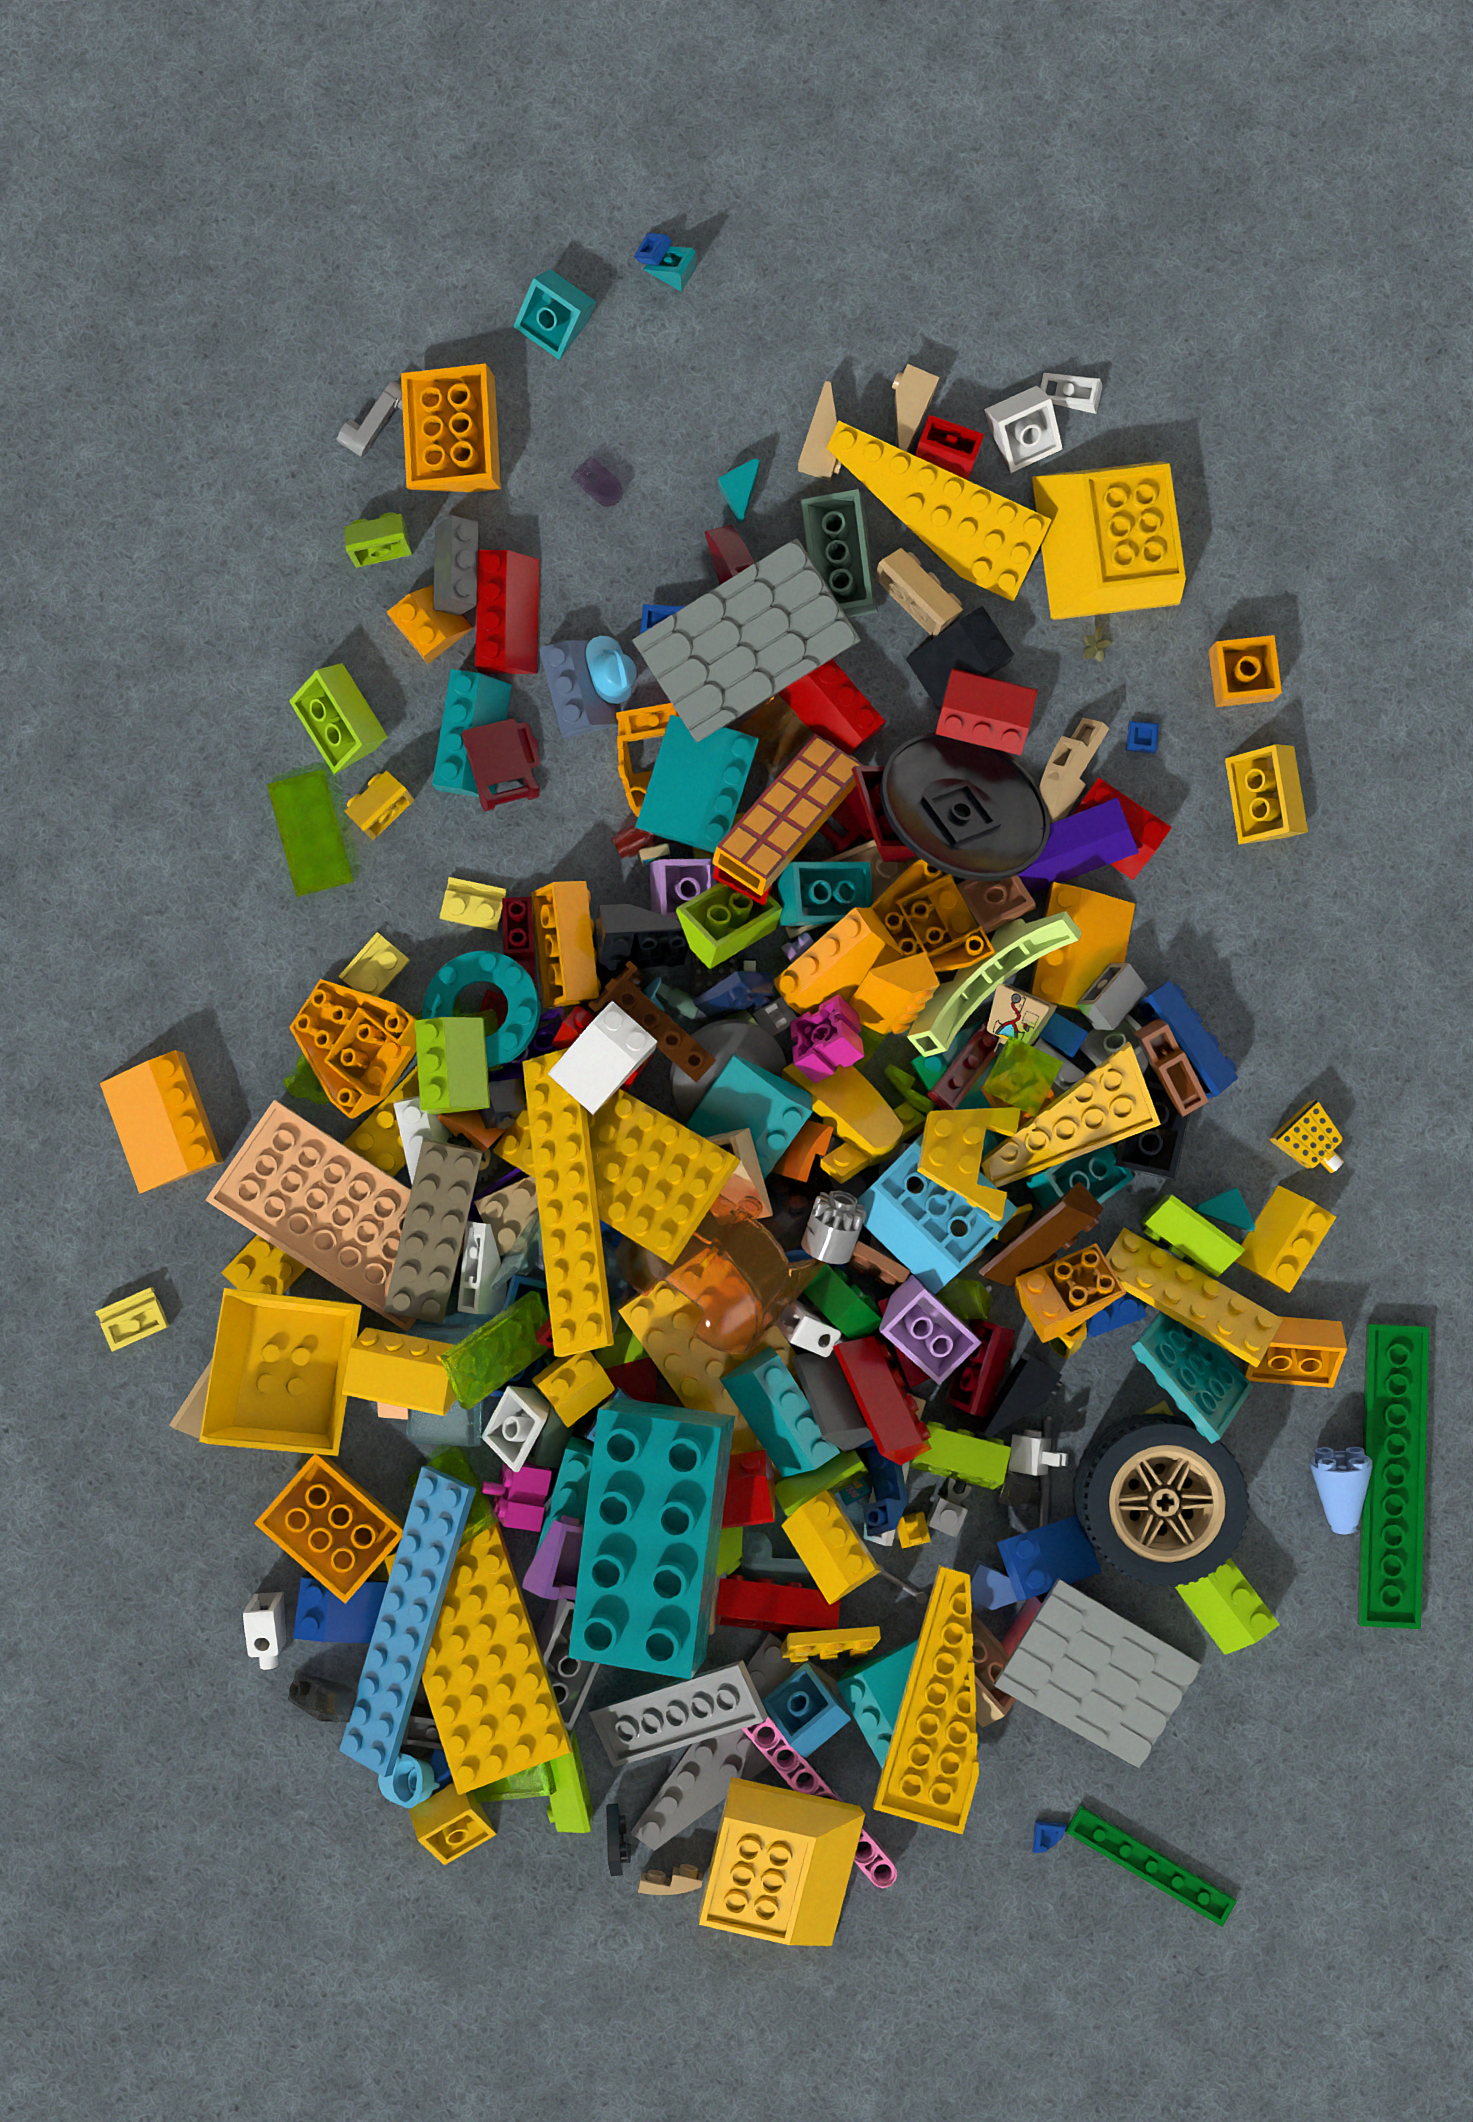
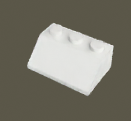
[394,1095,453,1184]

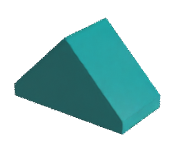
[643,246,696,292]
[718,458,760,523]
[1192,1187,1255,1231]

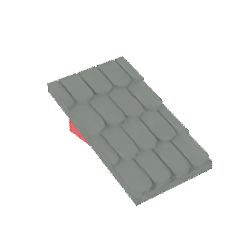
[632,539,861,743]
[993,1578,1202,1768]

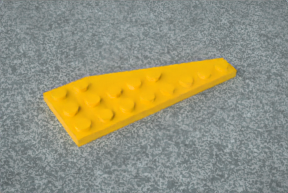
[826,420,1052,602]
[872,1565,979,1835]

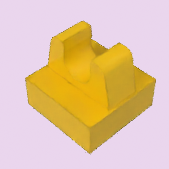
[896,1511,931,1549]

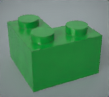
[799,1262,882,1341]

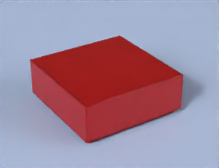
[477,989,507,1026]

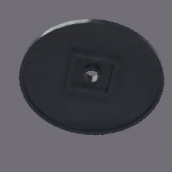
[880,732,1050,881]

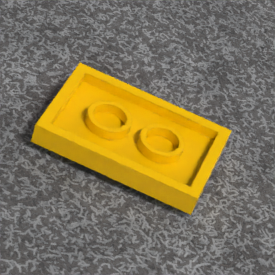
[780,1626,881,1662]

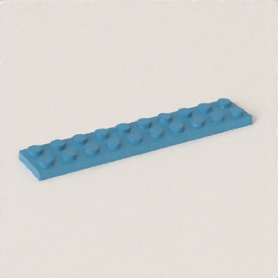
[339,1466,476,1777]

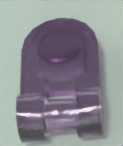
[570,456,622,507]

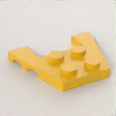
[917,1107,1021,1221]

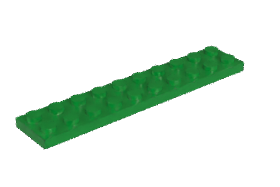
[1357,1324,1429,1629]

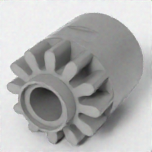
[801,1191,867,1264]

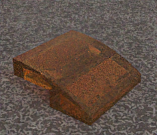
[736,694,815,779]

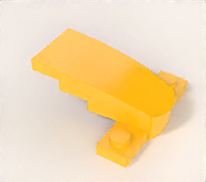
[782,1063,926,1184]

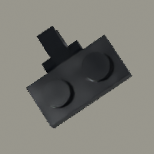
[606,1803,631,1876]

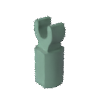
[655,983,698,1019]

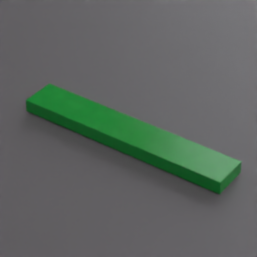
[1065,1804,1237,1927]

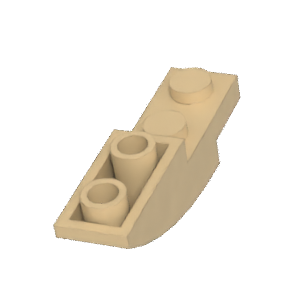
[1039,718,1109,824]

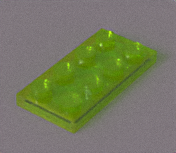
[267,769,354,898]
[440,1291,551,1410]

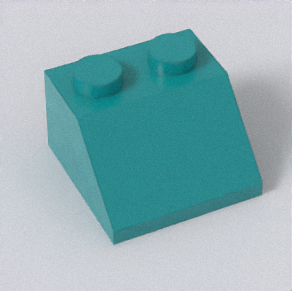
[513,269,597,360]

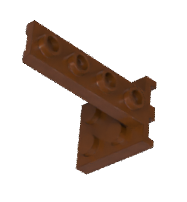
[588,961,717,1083]

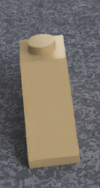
[892,364,940,452]
[798,381,842,481]

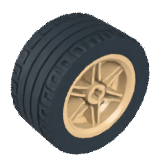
[1073,1413,1250,1587]

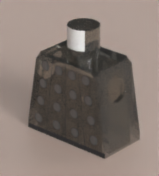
[690,950,756,996]

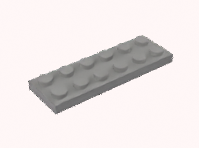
[589,1660,768,1768]

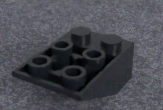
[593,904,689,971]

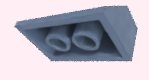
[539,640,618,739]

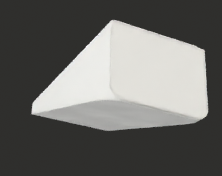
[1040,373,1102,414]

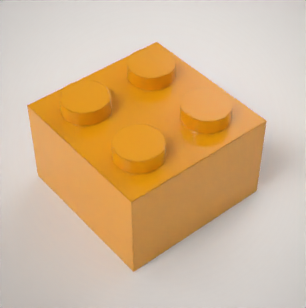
[1208,635,1282,707]

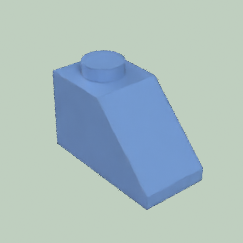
[970,1560,1017,1611]

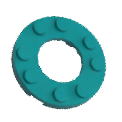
[422,951,541,1069]

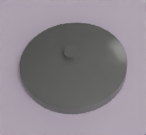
[669,1019,787,1121]

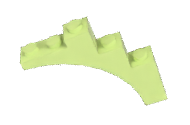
[907,911,1082,1057]

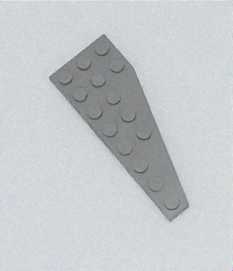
[630,1632,840,1851]

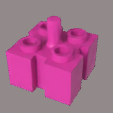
[790,995,864,1084]
[481,1461,552,1532]

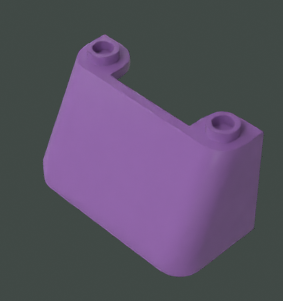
[522,1515,584,1600]

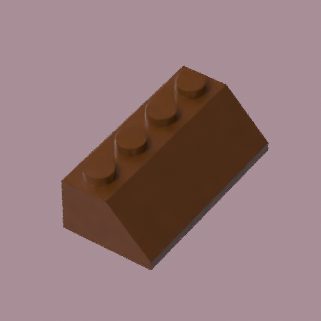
[978,1181,1104,1288]

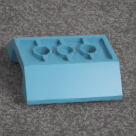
[856,1132,1017,1295]

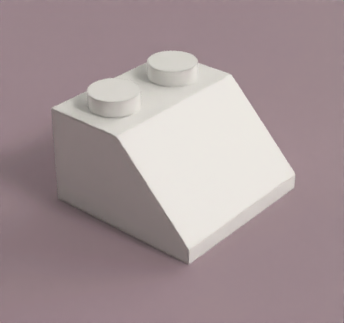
[984,385,1063,473]
[481,1386,551,1472]

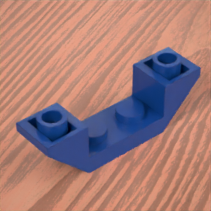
[858,1439,908,1537]

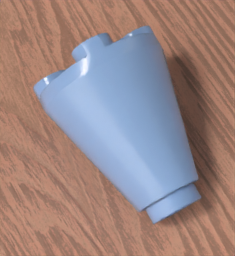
[1310,1447,1373,1534]

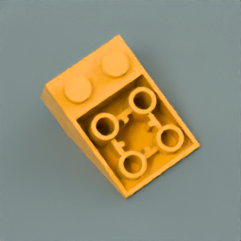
[1014,1243,1126,1343]

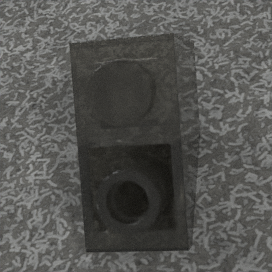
[288,1671,358,1723]

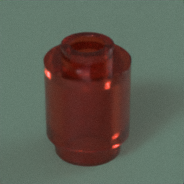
[611,822,657,859]

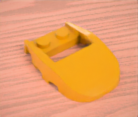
[616,703,680,817]

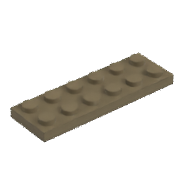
[384,1138,483,1324]

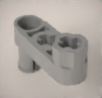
[336,380,403,457]

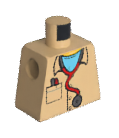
[987,983,1057,1059]

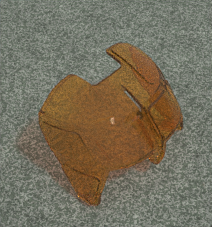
[615,1194,825,1355]

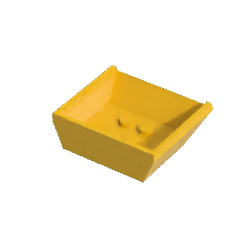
[1032,461,1186,620]
[199,1288,362,1456]
[699,1777,865,1946]

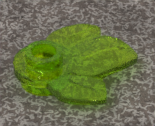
[283,1053,331,1105]

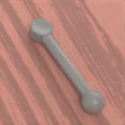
[876,1564,927,1604]

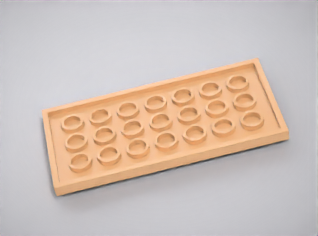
[206,1100,466,1332]

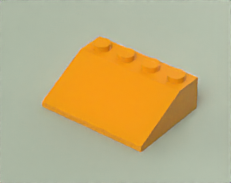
[401,363,501,492]
[1028,882,1135,1012]
[100,1050,224,1194]
[254,1454,405,1604]

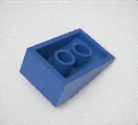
[997,1515,1102,1601]
[293,1572,388,1643]

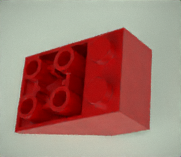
[914,415,984,480]

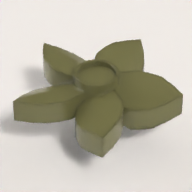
[1083,627,1112,663]

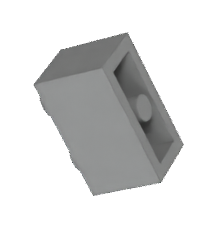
[1076,963,1148,1030]

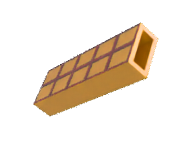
[712,734,864,896]

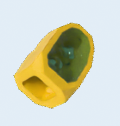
[1049,1321,1087,1359]

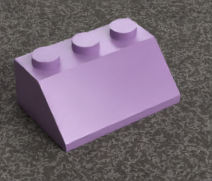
[879,1274,982,1385]

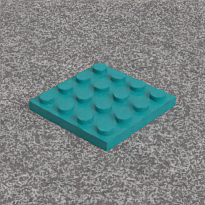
[1131,1311,1254,1444]

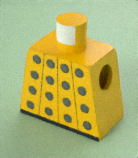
[1269,1100,1344,1173]

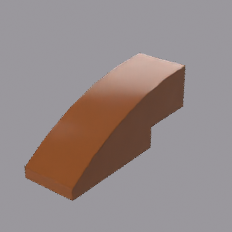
[1134,1018,1209,1117]

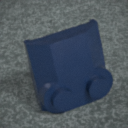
[693,971,774,1017]

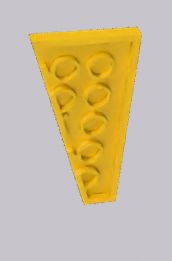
[980,1042,1161,1188]

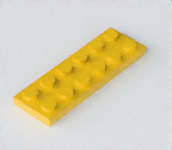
[1105,1227,1283,1368]

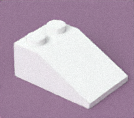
[548,1001,657,1115]

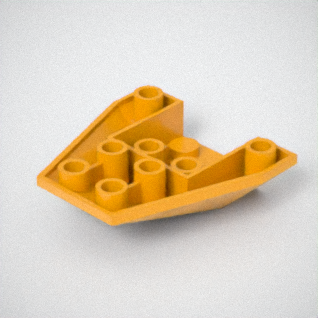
[869,859,995,972]
[289,979,417,1119]

